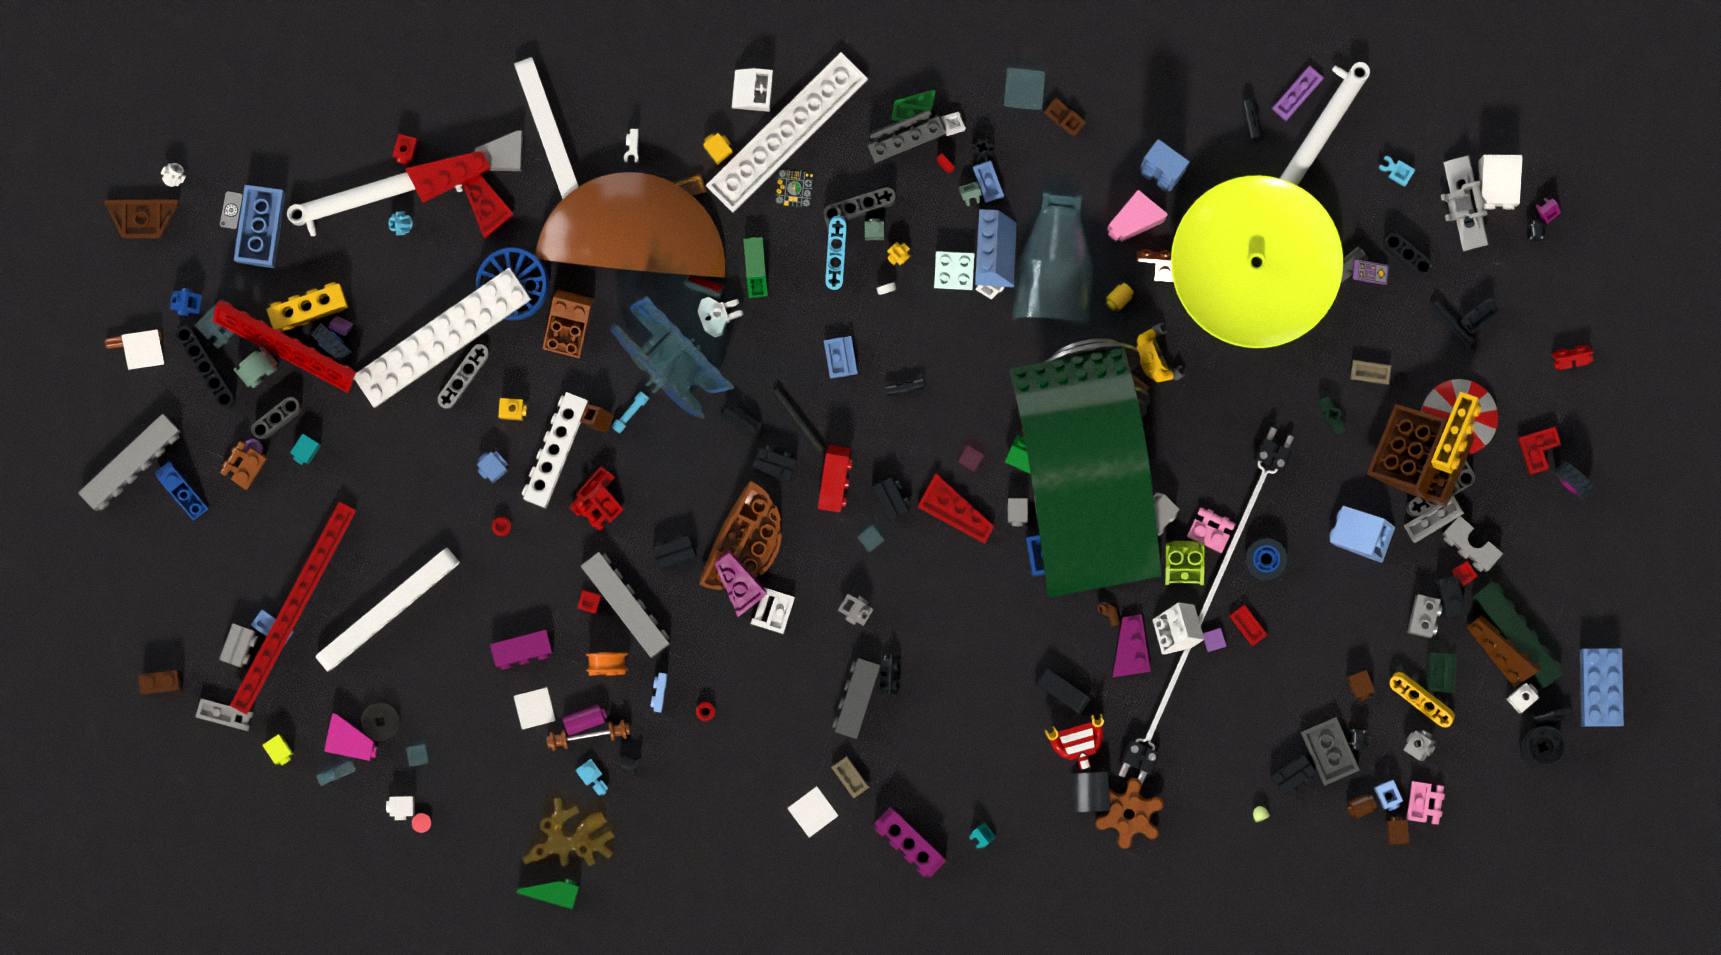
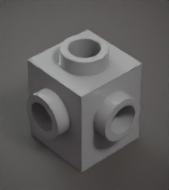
[838,594,873,626]
[1404,730,1436,761]

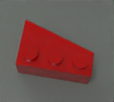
[818,445,853,512]

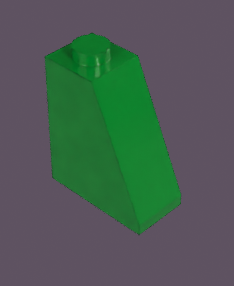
[743,237,768,298]

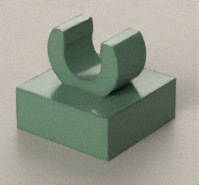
[959,182,982,206]

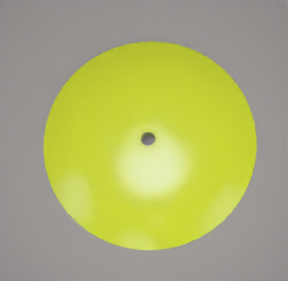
[1171,175,1343,348]

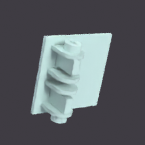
[934,251,974,290]

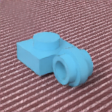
[575,759,608,796]

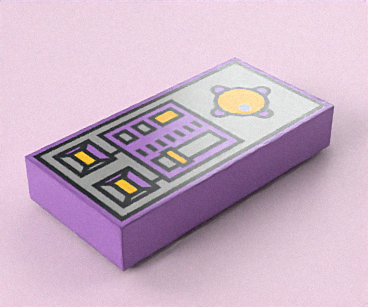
[1353,260,1389,285]

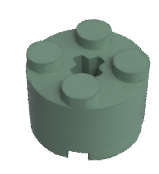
[233,346,278,388]

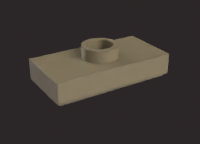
[1350,360,1392,385]
[831,756,869,798]

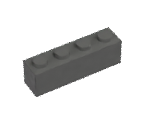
[833,658,880,739]

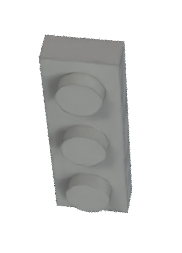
[1404,496,1464,543]

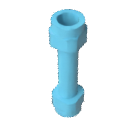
[611,391,649,434]

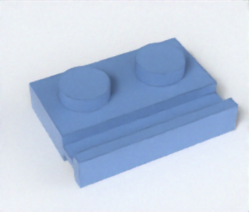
[824,336,858,379]

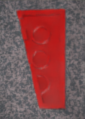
[405,151,491,203]

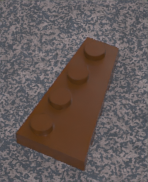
[1467,616,1542,688]

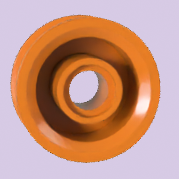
[586,652,628,675]

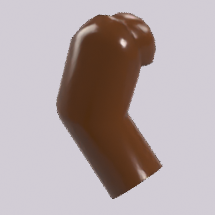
[1097,602,1120,626]

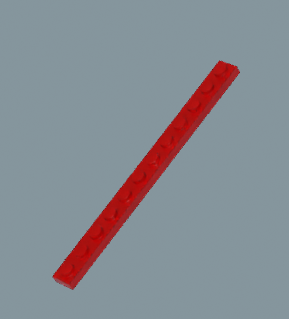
[230,502,356,715]

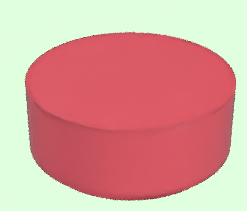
[412,813,432,833]

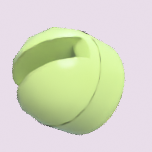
[1253,806,1270,822]

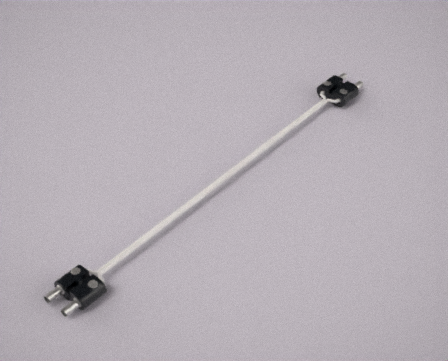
[1119,427,1294,784]

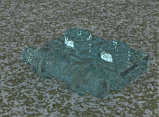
[194,299,234,348]

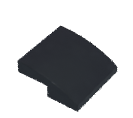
[1071,772,1111,813]

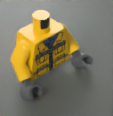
[1136,323,1186,382]

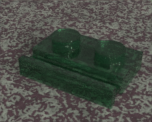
[1426,652,1457,693]

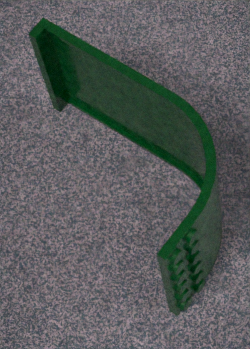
[1009,347,1162,597]

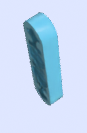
[826,215,847,290]

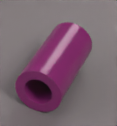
[562,705,608,736]

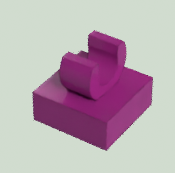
[1536,198,1561,224]

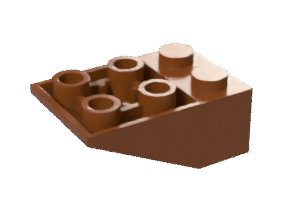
[543,289,594,358]

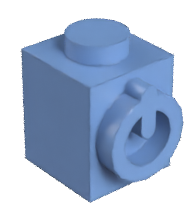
[477,451,508,483]

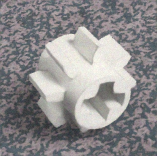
[161,163,186,187]

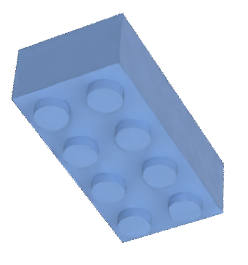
[1140,139,1189,192]
[234,185,286,268]
[1580,649,1624,727]

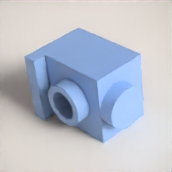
[1374,780,1403,811]

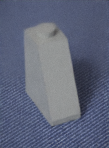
[475,131,523,171]

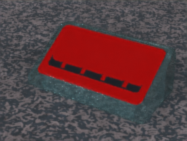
[684,275,725,299]

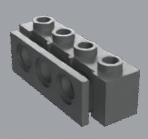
[868,109,946,163]

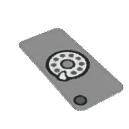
[220,191,243,229]

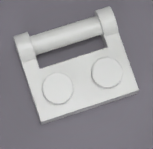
[750,588,795,634]

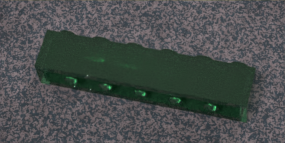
[1472,582,1563,688]

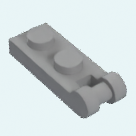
[196,699,253,731]

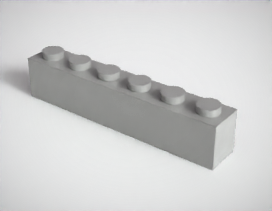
[79,414,181,511]
[581,552,670,658]

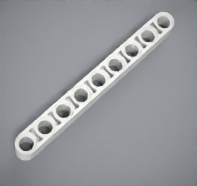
[514,57,579,199]
[316,547,460,672]

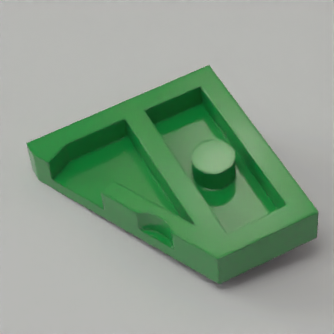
[891,90,935,125]

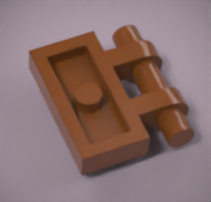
[220,440,268,490]

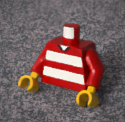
[1045,714,1104,770]

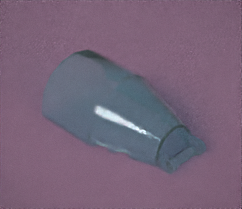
[1012,193,1094,327]

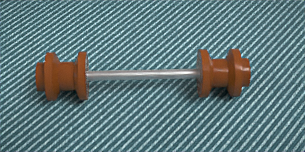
[546,719,630,751]

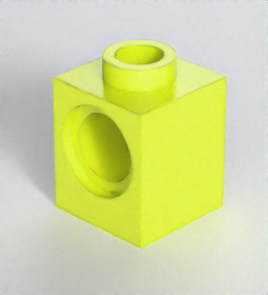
[263,734,294,765]

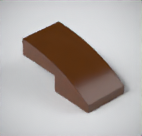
[1043,98,1086,137]

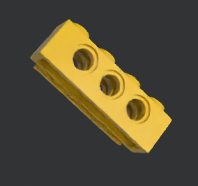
[266,282,348,332]

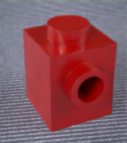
[392,134,419,165]

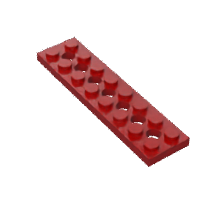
[212,300,356,393]

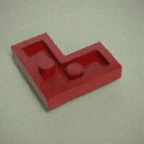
[1518,427,1561,475]

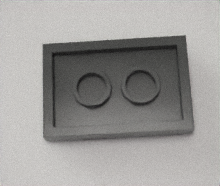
[1300,717,1359,786]

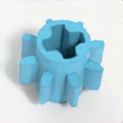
[389,211,413,236]

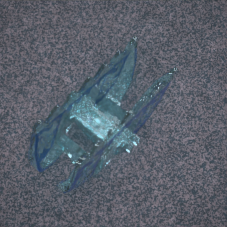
[609,296,734,419]

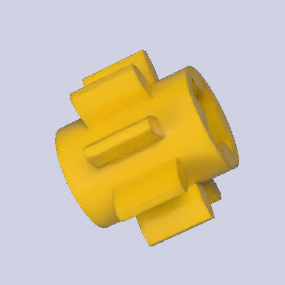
[887,242,910,266]

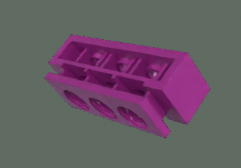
[875,807,946,877]

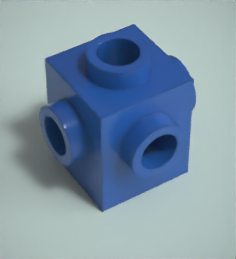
[170,288,202,316]

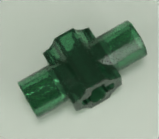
[1318,396,1346,436]

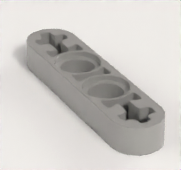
[438,344,489,409]

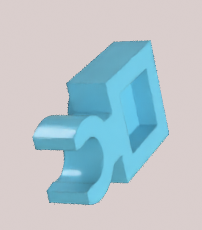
[1379,156,1415,187]

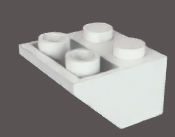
[732,68,773,112]
[1153,603,1204,654]

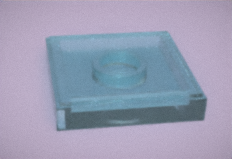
[1004,68,1045,110]

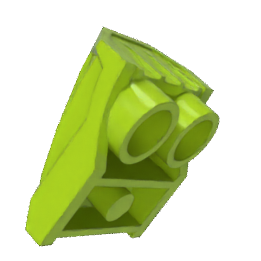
[1165,541,1205,585]

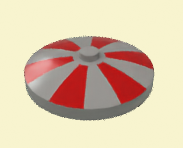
[1421,379,1498,455]

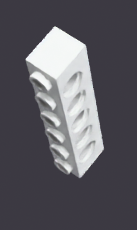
[522,392,589,509]

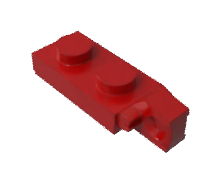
[569,467,615,516]

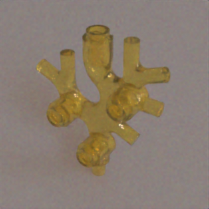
[522,798,615,867]

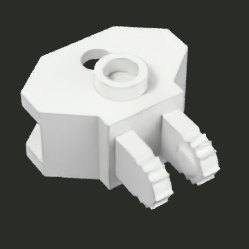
[698,297,743,337]

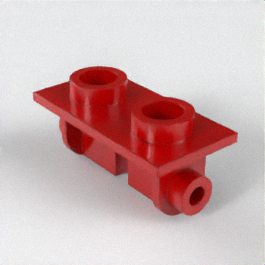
[1551,345,1593,370]

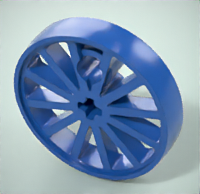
[476,248,549,320]

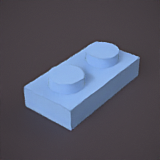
[651,673,668,713]

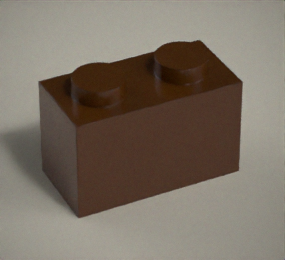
[138,670,183,695]

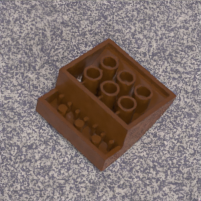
[1367,404,1475,507]

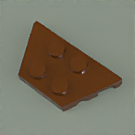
[104,200,179,239]

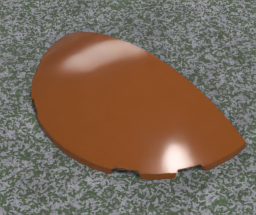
[699,481,782,590]

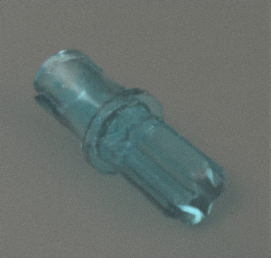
[316,761,355,787]

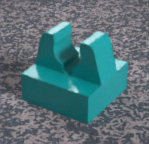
[969,822,996,848]

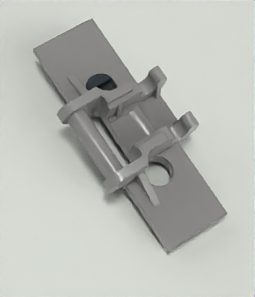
[1441,156,1489,251]

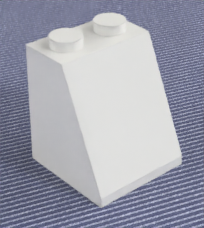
[1478,155,1522,210]

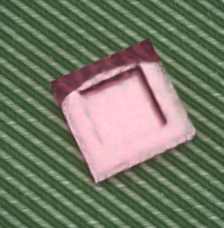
[958,446,984,472]

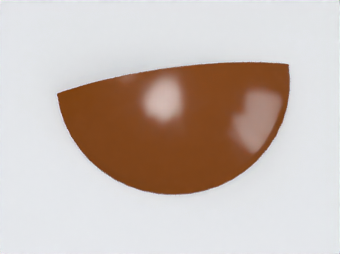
[535,172,725,277]

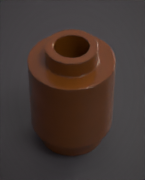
[1346,794,1377,819]

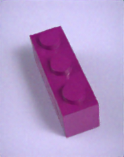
[490,630,553,670]

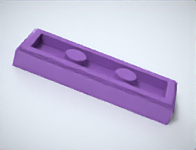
[1272,65,1324,121]

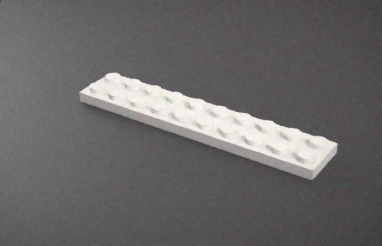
[706,53,868,213]
[354,268,532,408]

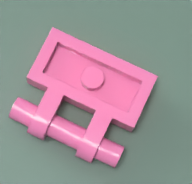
[1187,507,1235,553]
[1406,781,1445,825]

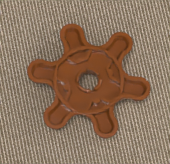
[1095,778,1164,849]

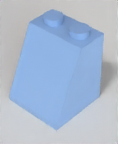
[1330,506,1395,563]

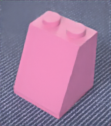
[1107,190,1168,242]

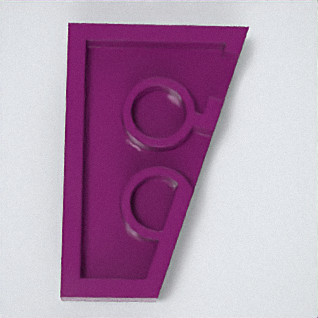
[715,550,767,617]

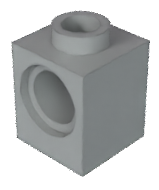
[1008,498,1028,526]

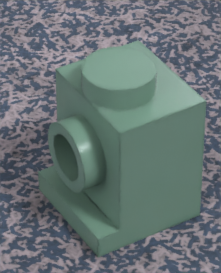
[865,219,884,240]

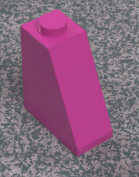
[324,713,378,761]

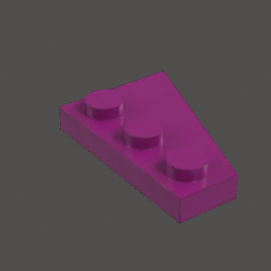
[1112,614,1151,677]

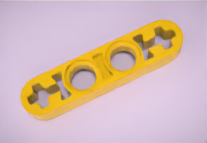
[1390,672,1455,727]

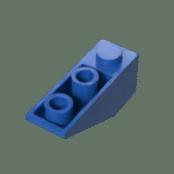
[155,461,208,521]

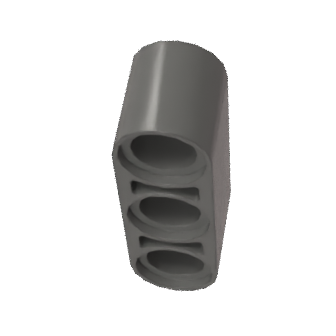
[251,397,302,440]

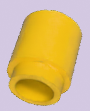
[1106,283,1134,311]

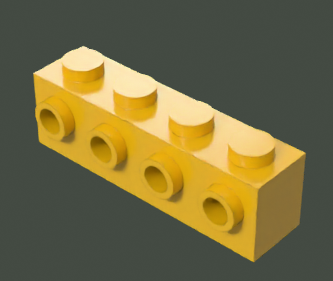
[1431,392,1482,474]

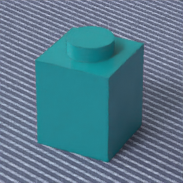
[290,434,321,465]

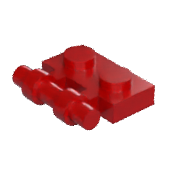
[577,484,624,530]

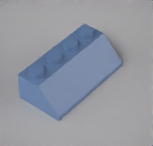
[975,209,1017,287]

